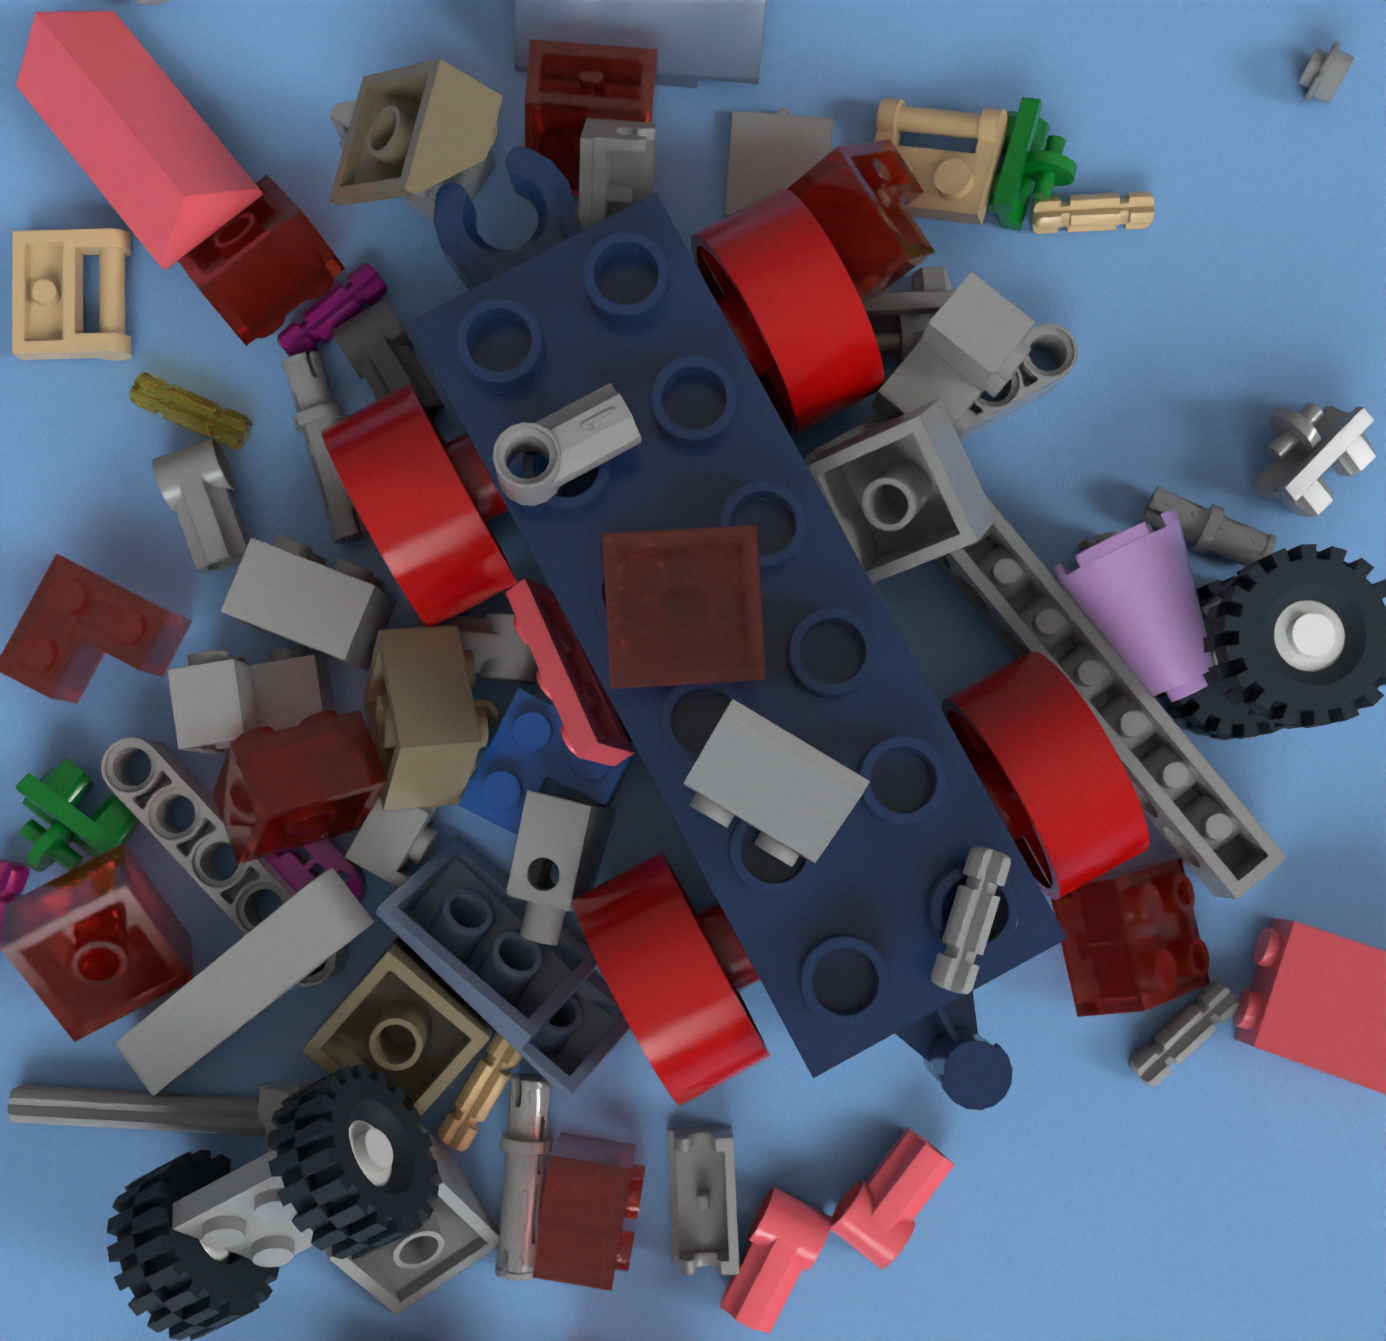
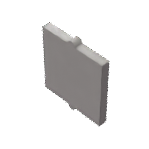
[724,108,833,227]

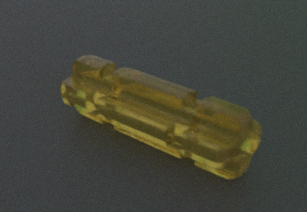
[129,372,253,450]

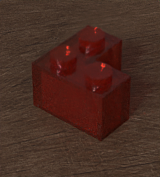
[787,139,935,301]
[0,554,192,704]
[533,1132,646,1291]

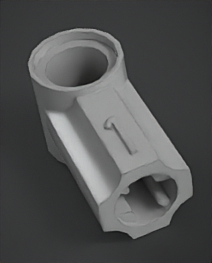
[493,383,641,506]
[152,438,249,573]
[413,613,538,684]

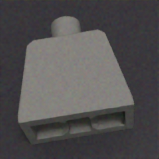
[507,790,616,945]

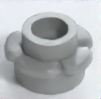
[1298,42,1355,105]

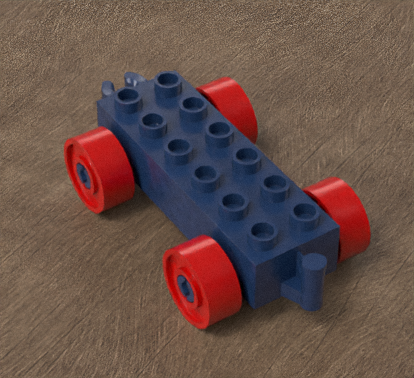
[321,146,1149,1110]

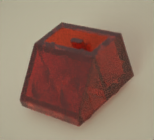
[525,39,659,194]
[1051,858,1210,1017]

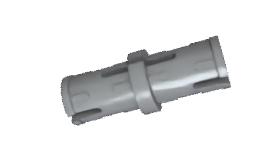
[1140,485,1276,566]

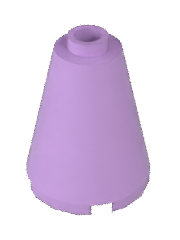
[1052,509,1214,702]

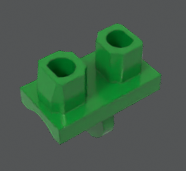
[986,97,1077,231]
[15,758,140,873]

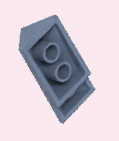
[514,0,767,89]
[375,836,630,1100]

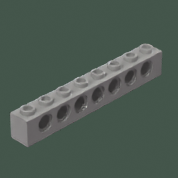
[935,496,1288,900]

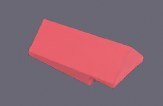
[16,11,263,271]

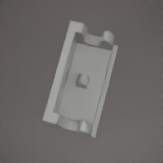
[578,118,656,230]
[668,1126,740,1275]

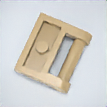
[858,97,1007,225]
[12,228,132,361]

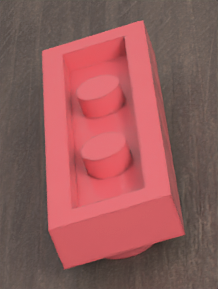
[505,578,634,767]

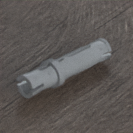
[281,351,370,544]
[495,1073,553,1281]

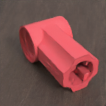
[830,1127,954,1269]
[720,1186,832,1334]

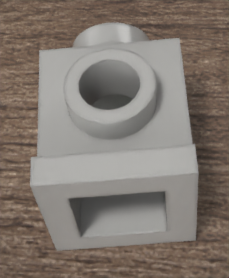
[345,795,438,888]

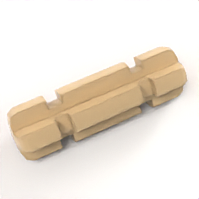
[1030,191,1155,234]
[437,1032,523,1152]

